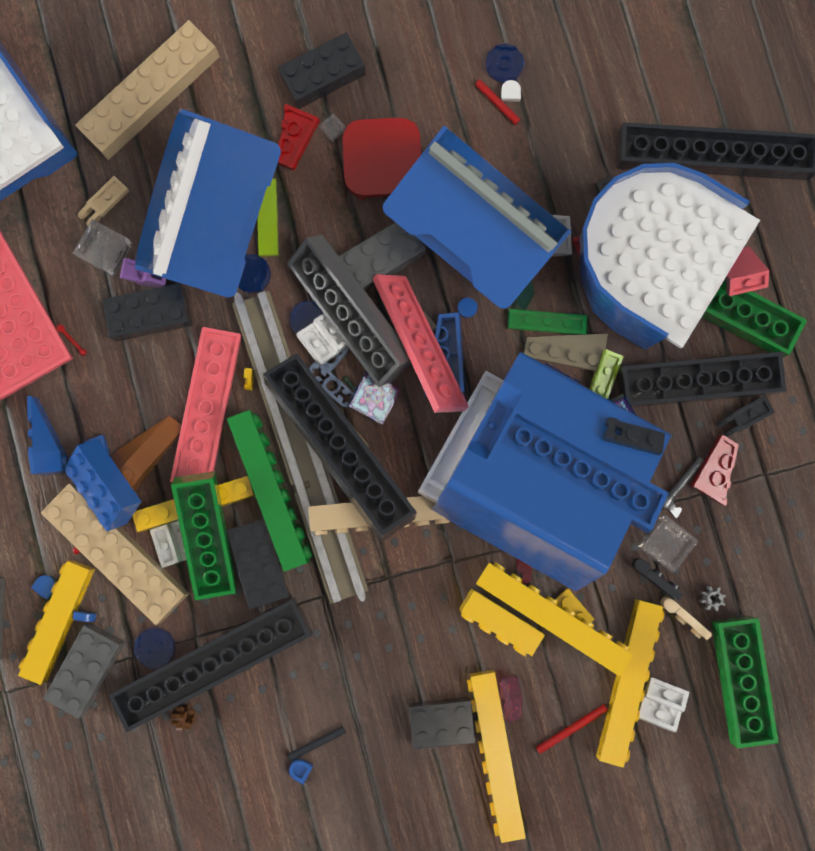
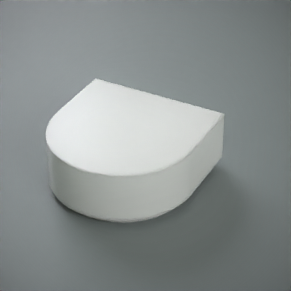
[501,80,521,101]

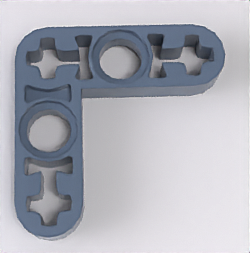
[309,347,356,408]

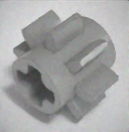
[699,586,726,611]

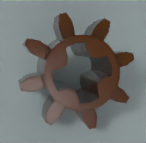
[170,704,196,731]

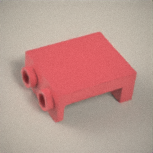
[725,247,769,296]

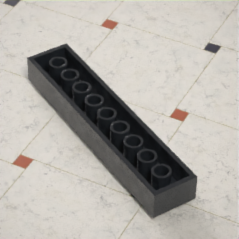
[616,122,815,180]
[263,353,417,543]
[108,598,313,733]

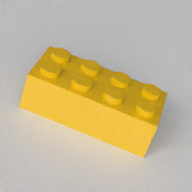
[459,588,545,656]

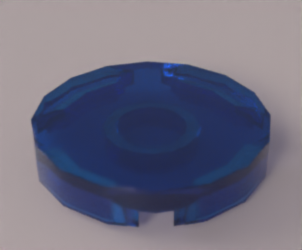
[486,43,524,83]
[238,254,272,294]
[290,301,323,335]
[134,627,175,669]

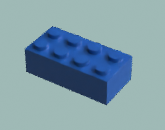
[64,439,141,532]

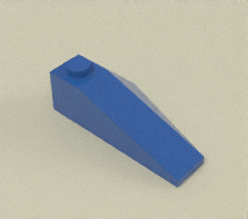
[27,396,69,476]

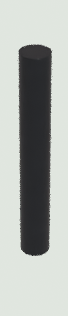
[288,726,346,761]

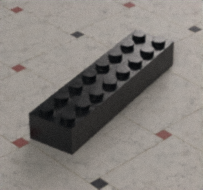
[618,352,787,408]

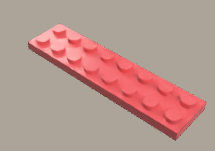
[372,274,469,413]
[170,327,242,482]

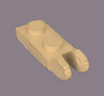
[78,176,129,228]
[661,596,712,640]

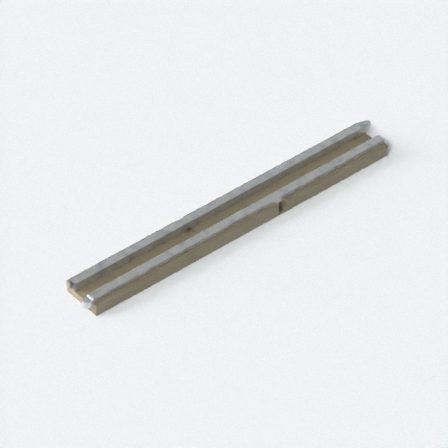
[232,291,369,604]

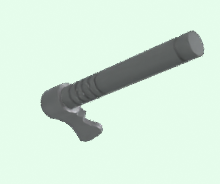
[662,457,704,518]

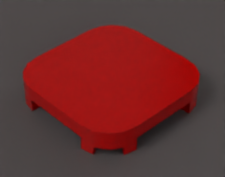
[342,118,421,200]

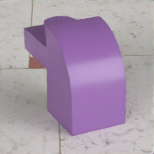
[120,258,166,287]

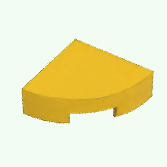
[244,368,255,391]

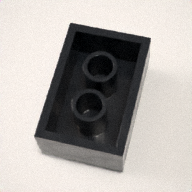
[409,697,475,749]

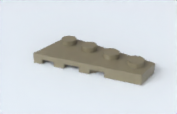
[524,334,608,372]

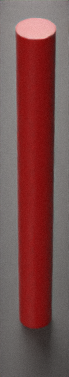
[536,704,608,754]

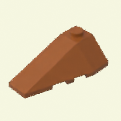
[111,416,182,490]

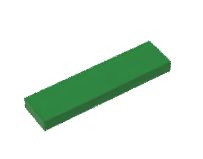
[507,309,587,335]

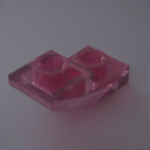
[500,674,522,723]

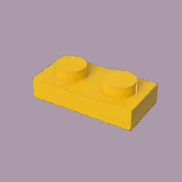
[554,588,594,623]

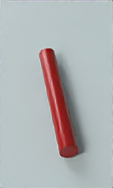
[475,79,521,125]

